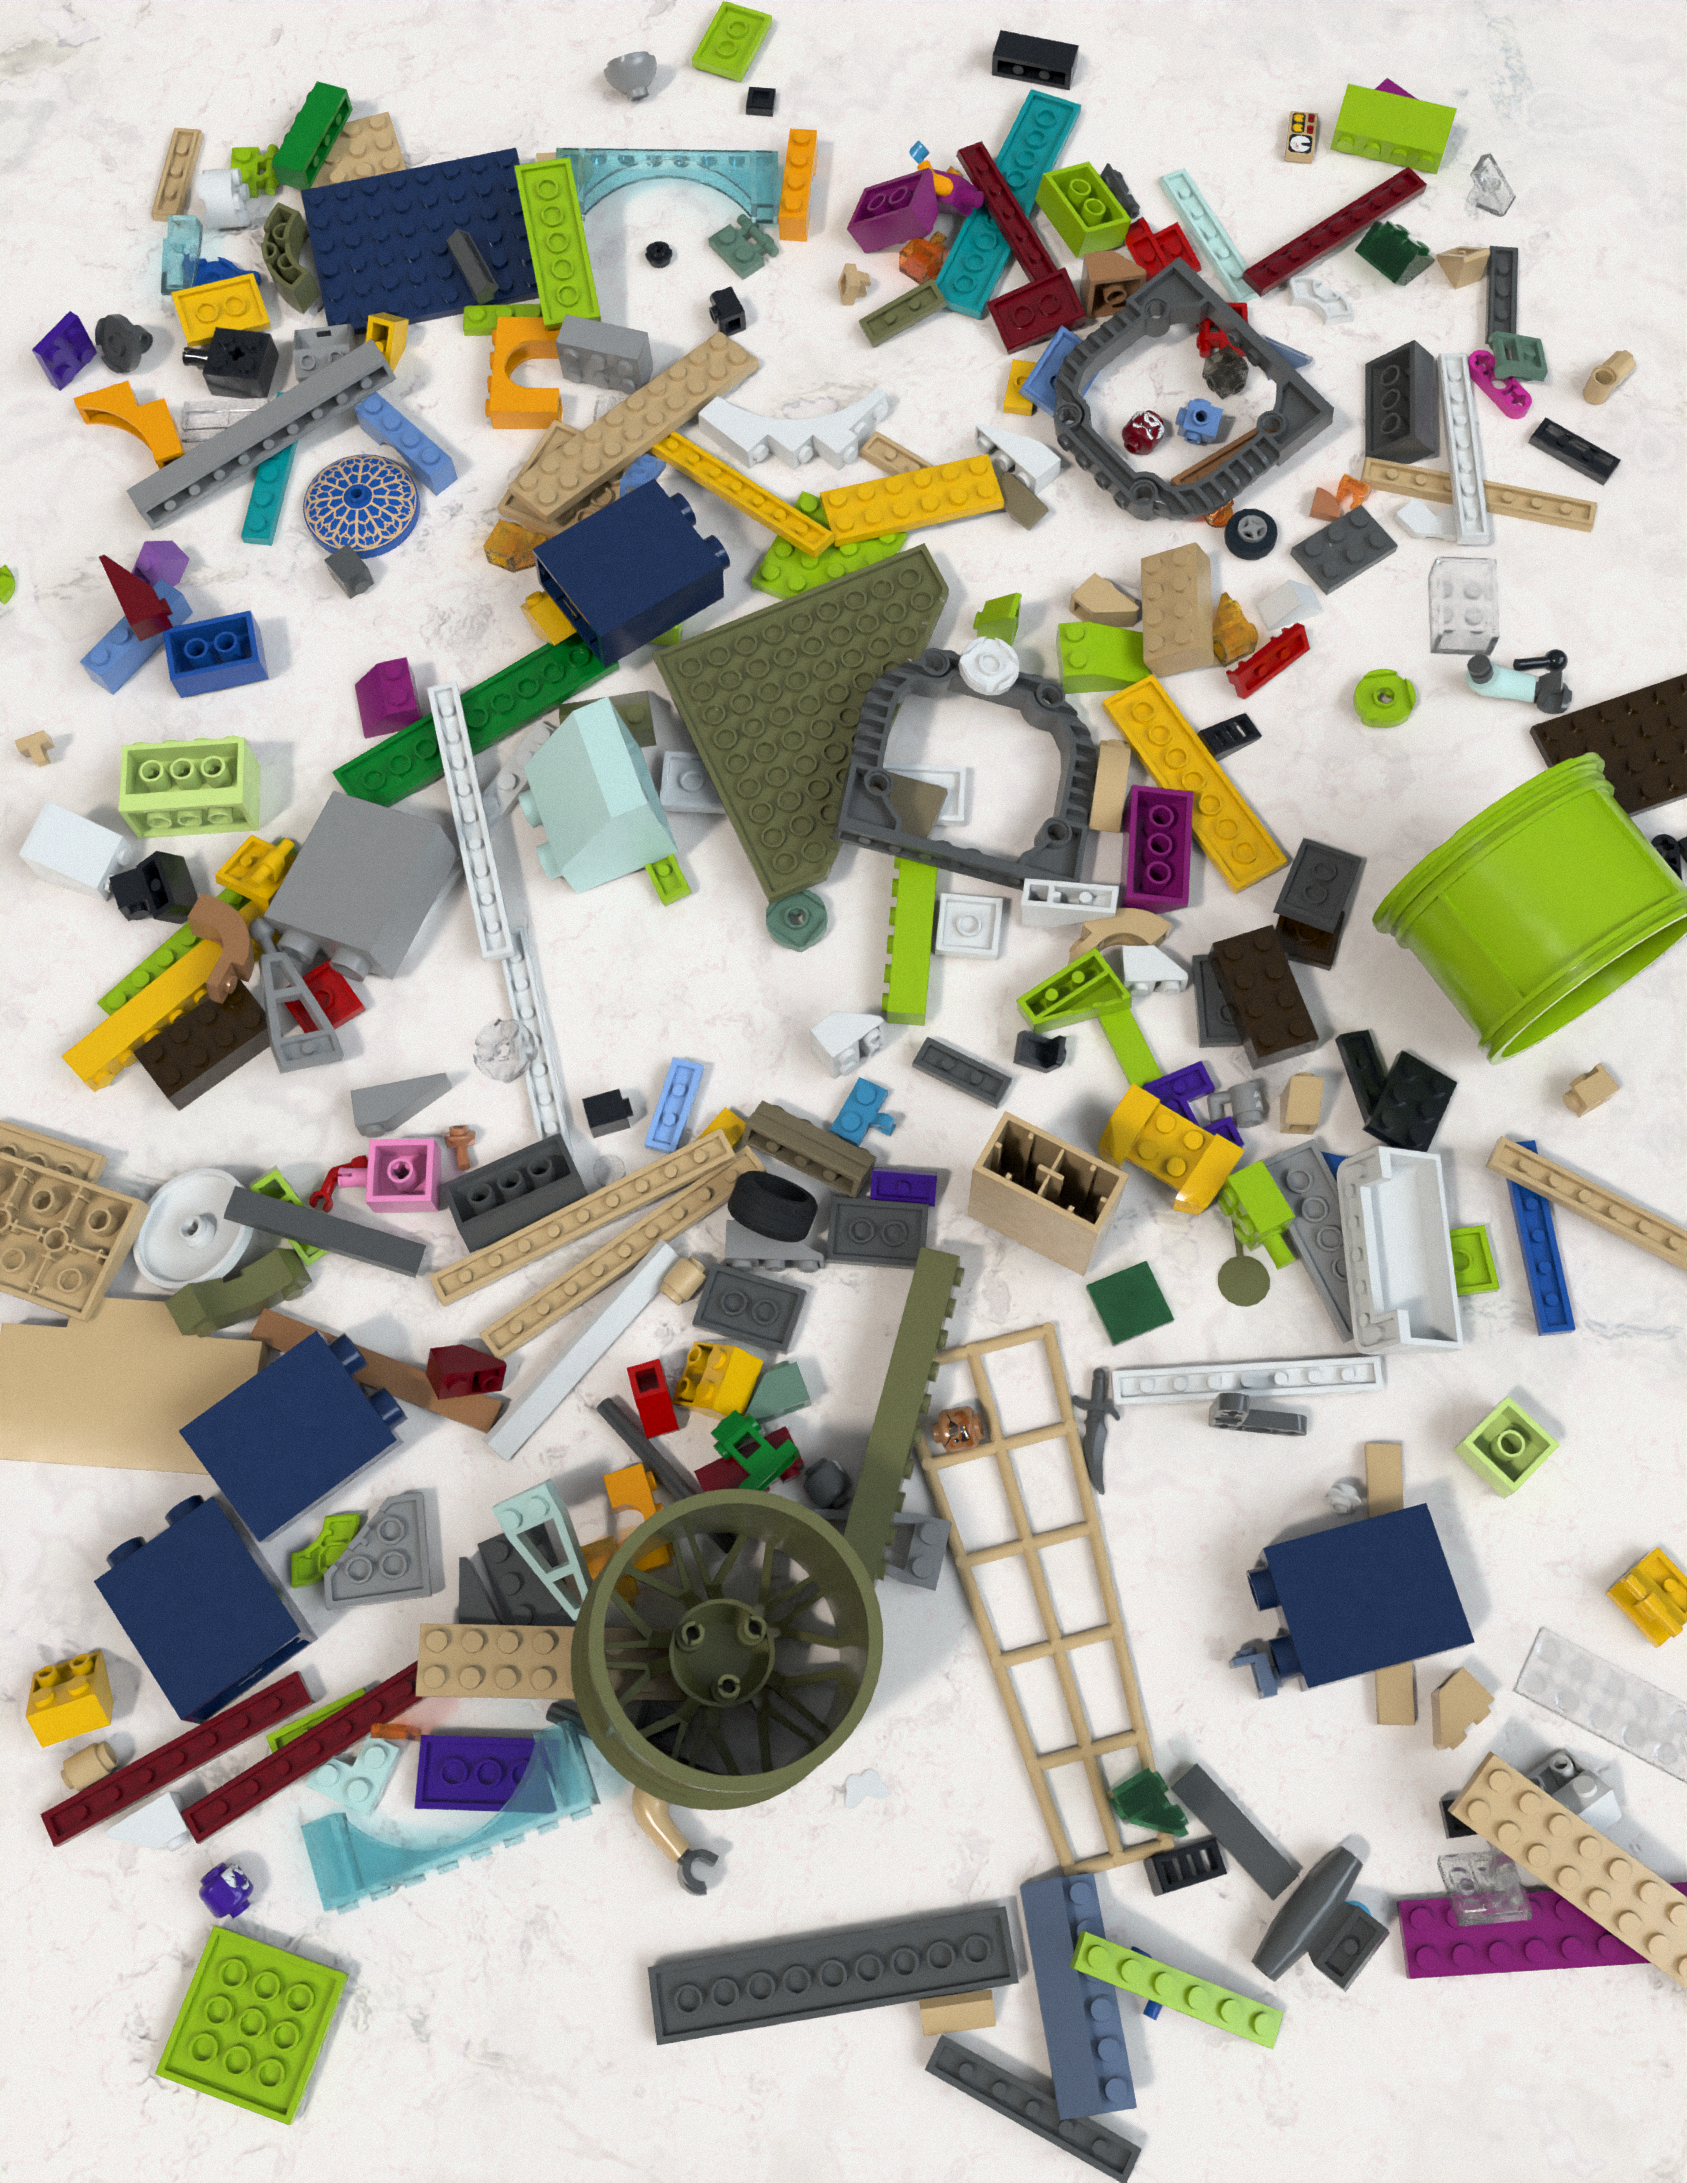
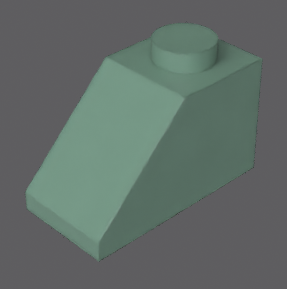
[745,1361,811,1425]

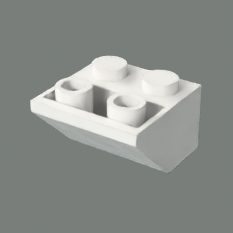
[809,1011,884,1080]
[1525,1748,1623,1833]

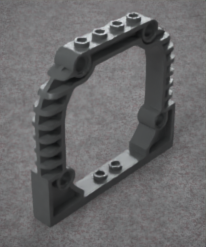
[1053,257,1334,520]
[832,648,1096,891]

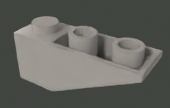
[725,1220,825,1273]

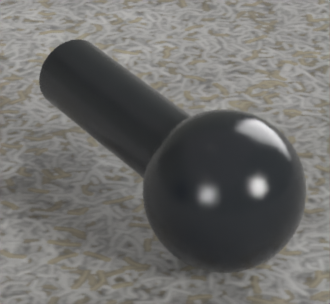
[1513,649,1568,672]

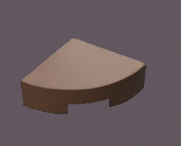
[1309,487,1340,522]

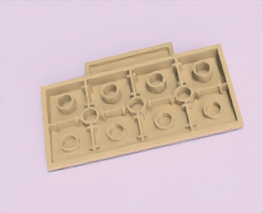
[0,1120,151,1322]
[0,1297,269,1475]

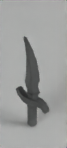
[1073,1368,1120,1495]

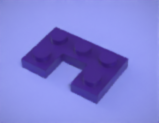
[1142,1061,1244,1148]

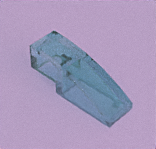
[161,215,203,295]

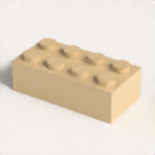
[1141,542,1214,678]

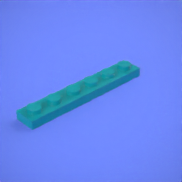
[241,392,298,546]

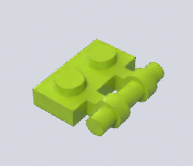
[230,144,279,198]

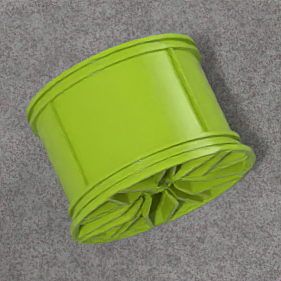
[1372,752,1687,1065]

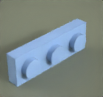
[644,1057,704,1154]

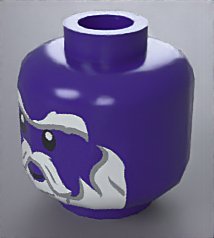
[199,1862,254,1919]

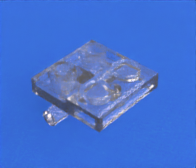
[1437,1841,1533,1926]

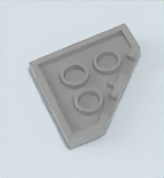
[324,1492,432,1611]

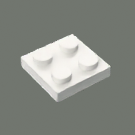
[935,893,1003,960]

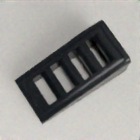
[1197,712,1262,762]
[1143,1838,1227,1897]

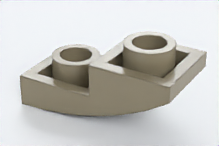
[997,471,1049,531]

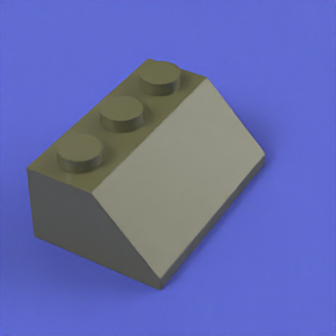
[559,690,657,748]

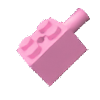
[338,1139,442,1213]

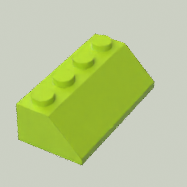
[1330,83,1457,174]

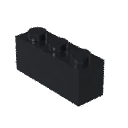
[992,30,1079,91]

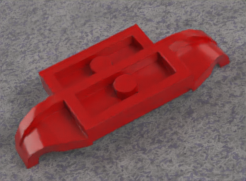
[1125,217,1202,283]

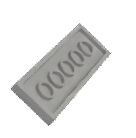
[1263,1139,1354,1344]

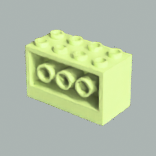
[119,736,261,839]

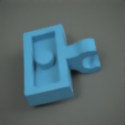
[829,1077,896,1147]

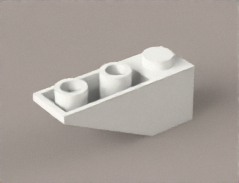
[975,423,1061,495]

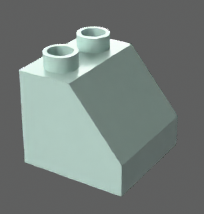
[518,696,679,894]

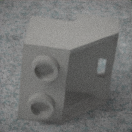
[292,324,356,383]

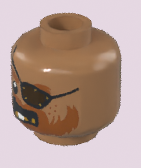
[933,1406,984,1453]

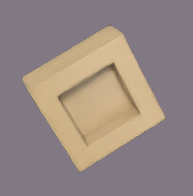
[838,263,871,306]
[15,730,55,767]

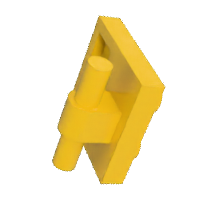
[215,835,297,907]
[1605,1547,1687,1648]

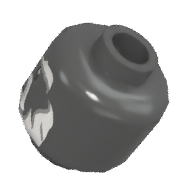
[803,1458,854,1510]

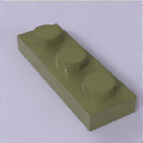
[859,278,947,348]

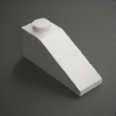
[1021,878,1119,927]

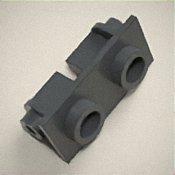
[1100,163,1140,219]

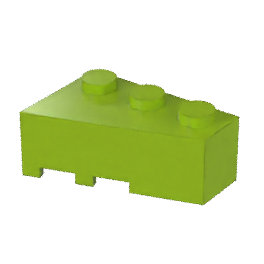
[1016,947,1132,1034]

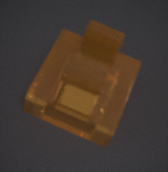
[1336,473,1372,510]

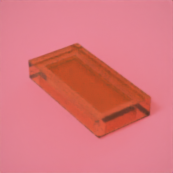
[370,1723,422,1742]

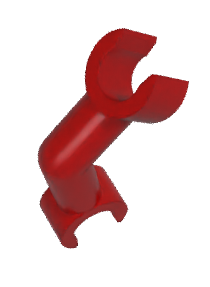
[309,1155,368,1213]

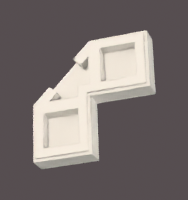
[1393,497,1457,541]

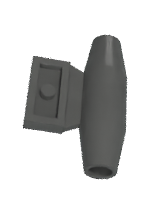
[1251,1846,1390,1993]

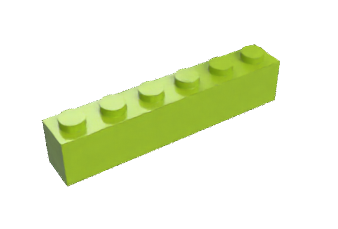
[881,856,937,1026]

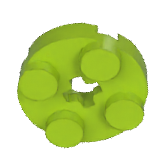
[1353,669,1416,728]

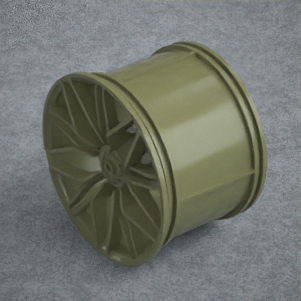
[571,1489,883,1811]

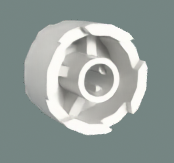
[198,168,250,229]

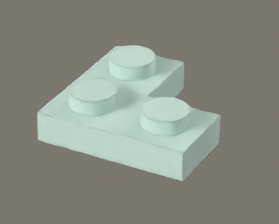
[305,1734,402,1816]

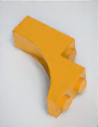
[73,381,186,469]

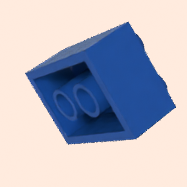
[163,610,269,698]

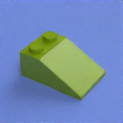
[1056,621,1150,694]

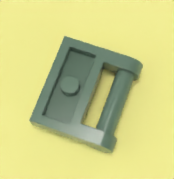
[1488,331,1548,382]

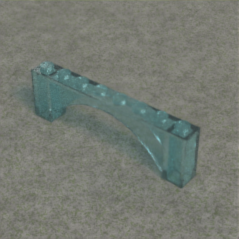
[556,148,779,224]
[301,1720,601,1915]

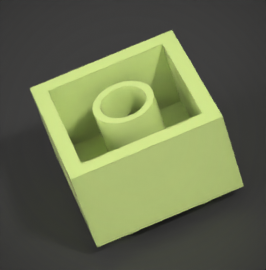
[1453,1396,1560,1499]

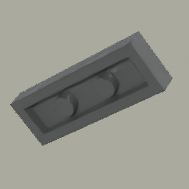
[912,1037,1012,1109]

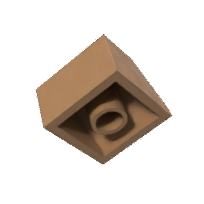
[1080,250,1147,319]

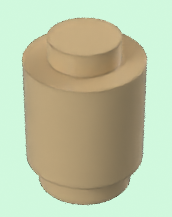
[659,1256,707,1306]
[61,1741,118,1792]

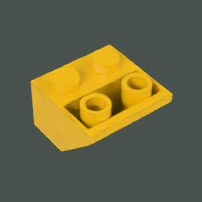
[672,1341,764,1421]
[25,1650,114,1748]

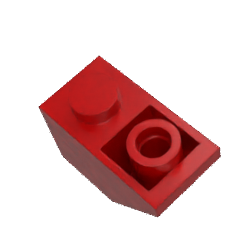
[627,1359,680,1440]

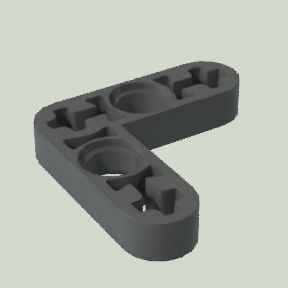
[1208,1393,1307,1437]

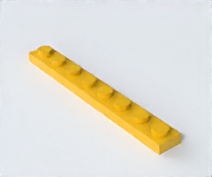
[648,431,834,559]

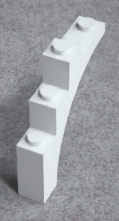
[698,387,888,471]

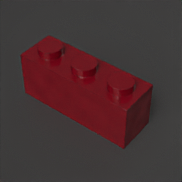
[694,1426,805,1492]

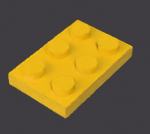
[171,273,271,348]

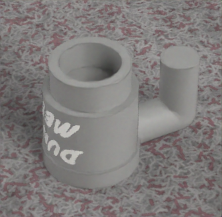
[1207,1082,1264,1128]

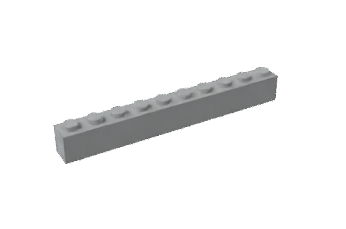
[126,339,397,530]

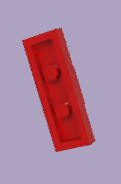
[1226,622,1310,700]

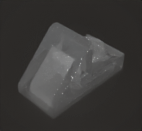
[1465,153,1516,217]

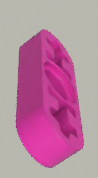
[1468,350,1532,419]

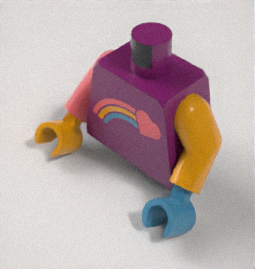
[909,141,984,217]

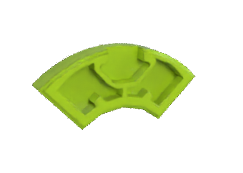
[291,1513,361,1589]

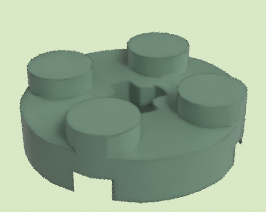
[766,889,828,952]

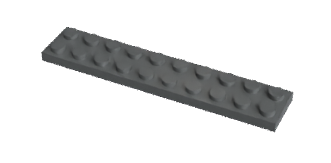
[648,1906,1019,2045]

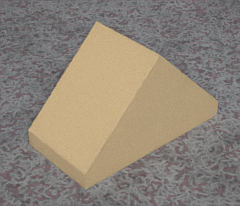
[1436,246,1490,290]

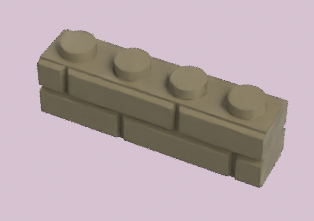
[742,1100,877,1199]

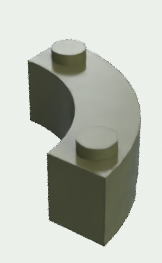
[261,202,320,314]
[165,1248,312,1338]

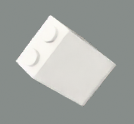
[19,801,133,902]

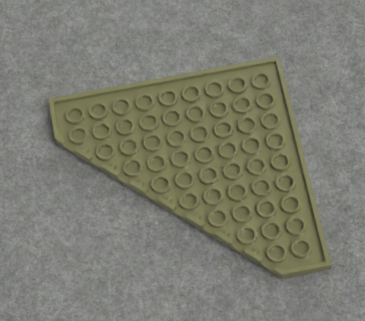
[652,543,949,904]

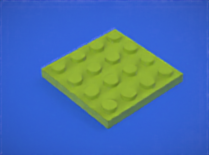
[751,491,907,600]
[155,1925,350,2126]

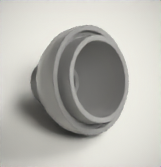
[604,51,657,101]

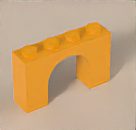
[485,317,563,429]

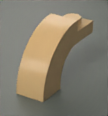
[1089,739,1131,833]
[1068,908,1172,965]

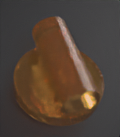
[1204,499,1234,528]

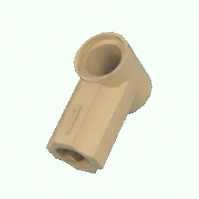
[1582,350,1636,405]

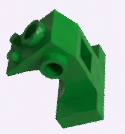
[711,1410,800,1491]

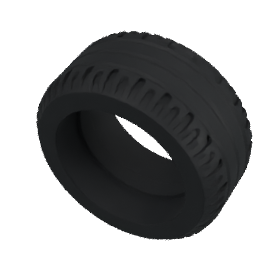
[728,1171,818,1243]

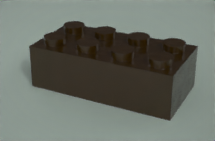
[1208,924,1319,1070]
[133,979,283,1111]

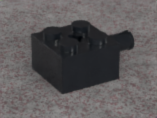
[182,327,279,402]

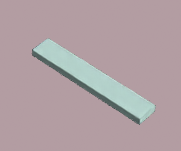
[1159,168,1260,303]

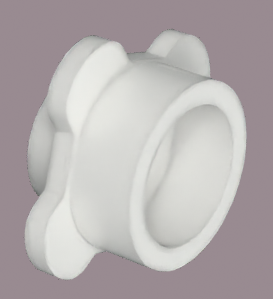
[1323,1483,1361,1514]

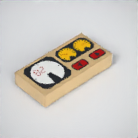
[1284,111,1318,164]

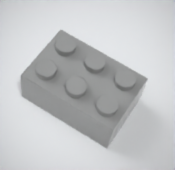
[555,315,653,395]

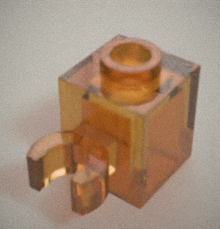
[899,231,947,285]

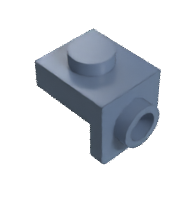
[1229,1648,1281,1700]

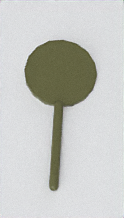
[1218,1218,1270,1307]

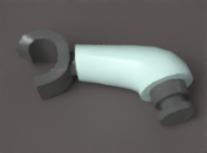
[1466,654,1572,714]

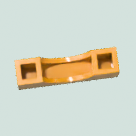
[778,128,818,242]

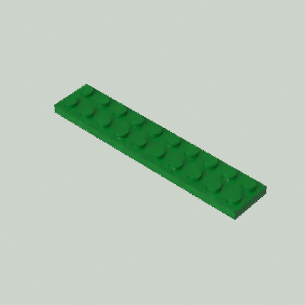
[332,632,620,808]

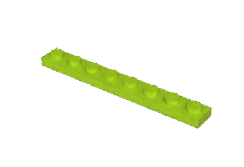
[97,838,299,1016]

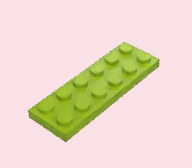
[514,157,601,330]

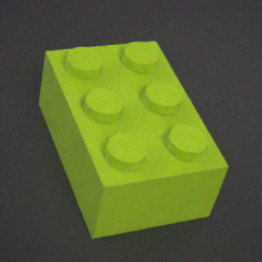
[1035,161,1132,258]

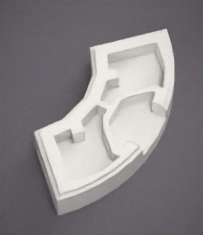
[1286,276,1354,326]

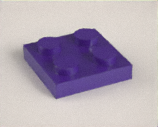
[32,311,97,391]

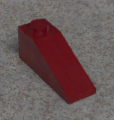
[99,555,173,642]

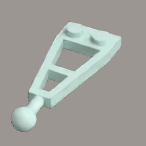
[491,1479,593,1621]

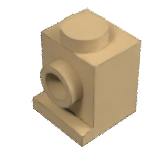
[1562,1063,1620,1118]

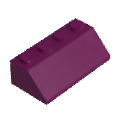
[1119,785,1193,914]

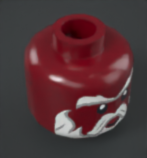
[1121,410,1165,455]

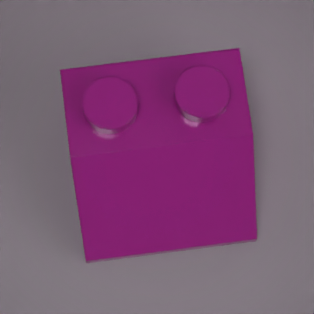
[355,657,422,739]

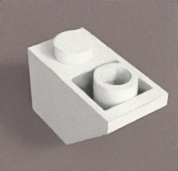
[1119,945,1188,996]

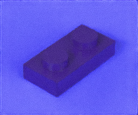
[870,1167,937,1207]

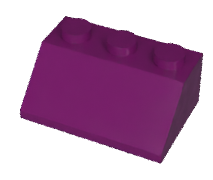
[847,168,939,253]

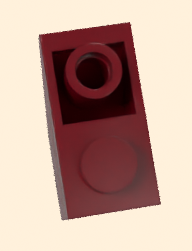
[426,1344,507,1400]

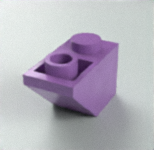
[132,541,189,587]

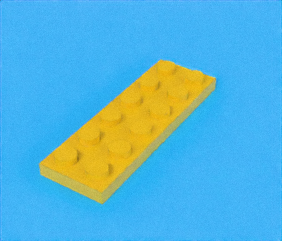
[820,454,1004,547]

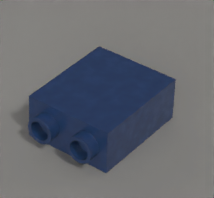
[533,479,730,668]
[179,1330,408,1543]
[94,1495,318,1724]
[1246,1503,1475,1692]

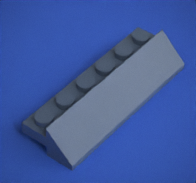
[1019,1873,1137,2120]

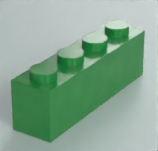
[272,81,353,190]

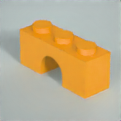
[603,1463,674,1574]

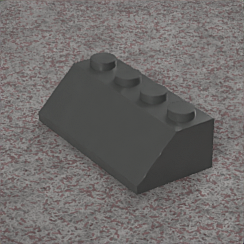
[1365,340,1435,464]
[441,1132,588,1253]

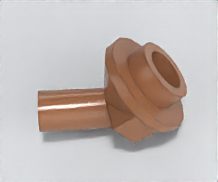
[443,1125,476,1171]

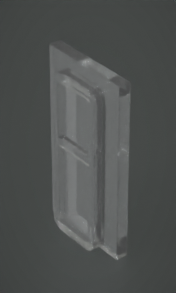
[180,398,269,443]

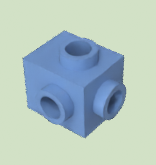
[1175,398,1223,445]

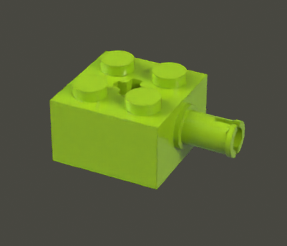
[1217,1160,1296,1270]

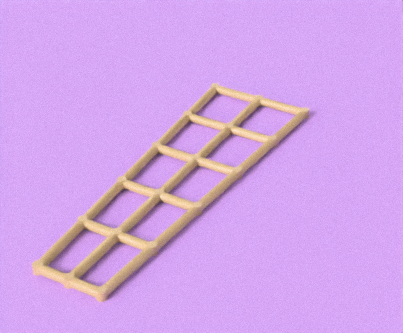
[914,1322,1174,1877]

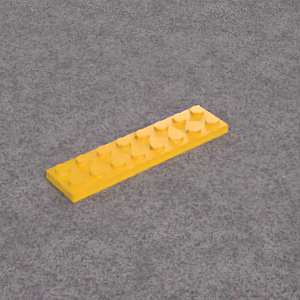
[1101,674,1288,895]

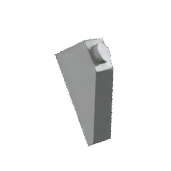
[351,1073,452,1138]

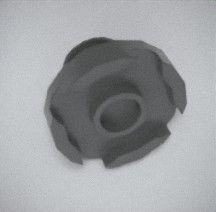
[95,314,153,373]

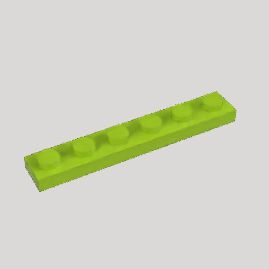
[1069,1930,1284,2049]

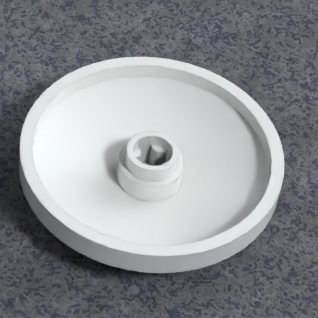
[133,1168,254,1293]

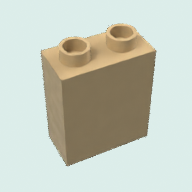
[967,1111,1129,1277]

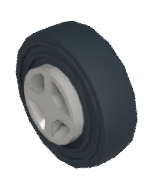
[1224,508,1278,560]

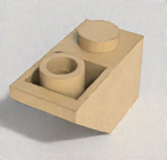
[1069,573,1140,628]
[1280,1072,1324,1135]
[1431,1667,1495,1751]

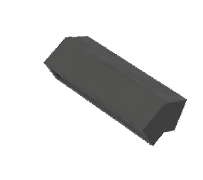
[446,228,499,306]

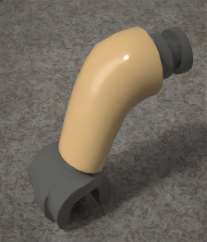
[632,1787,719,1896]

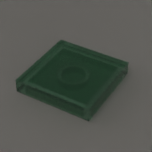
[1086,1261,1175,1347]

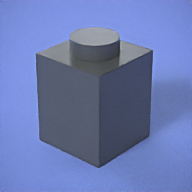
[324,544,374,599]

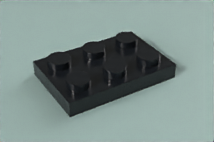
[1362,1050,1457,1152]

